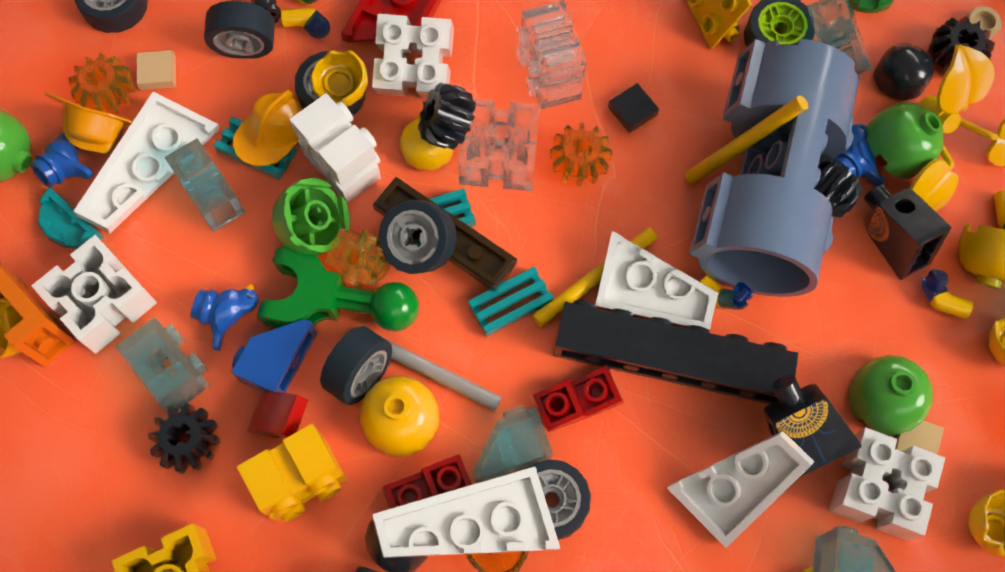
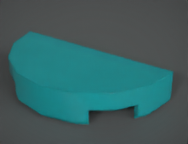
[38,188,103,249]

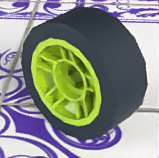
[744,0,816,47]

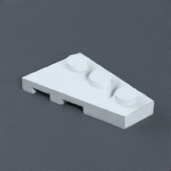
[595,231,718,330]
[667,431,814,548]

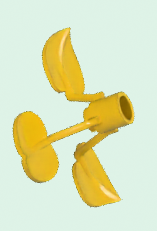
[909,45,1005,212]

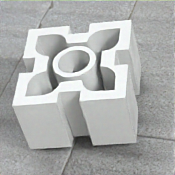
[372,14,454,98]
[289,93,381,203]
[31,235,157,354]
[829,427,946,541]

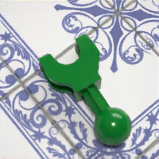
[257,247,419,332]

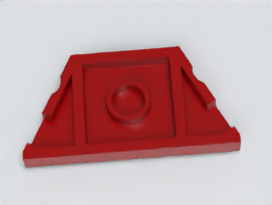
[341,0,442,43]

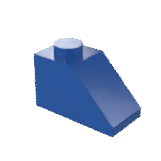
[231,319,317,393]

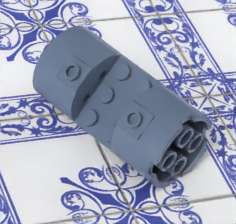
[689,39,860,297]

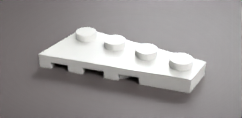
[73,92,219,233]
[372,467,561,558]

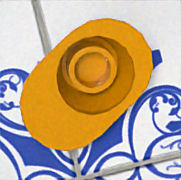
[233,90,303,166]
[44,92,132,154]

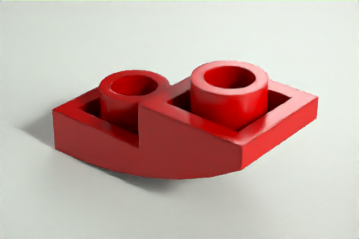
[533,365,624,432]
[247,392,308,439]
[382,454,472,508]

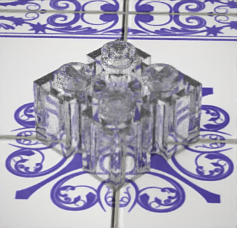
[516,0,587,110]
[458,99,540,191]

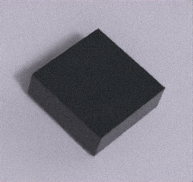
[608,83,659,133]

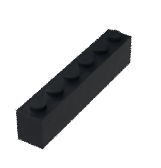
[553,300,798,404]

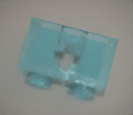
[807,0,872,74]
[164,138,245,232]
[115,317,210,411]

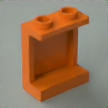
[0,263,76,367]

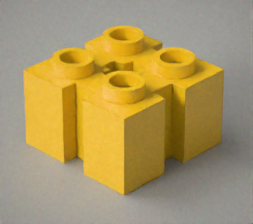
[236,423,347,522]
[111,523,217,572]

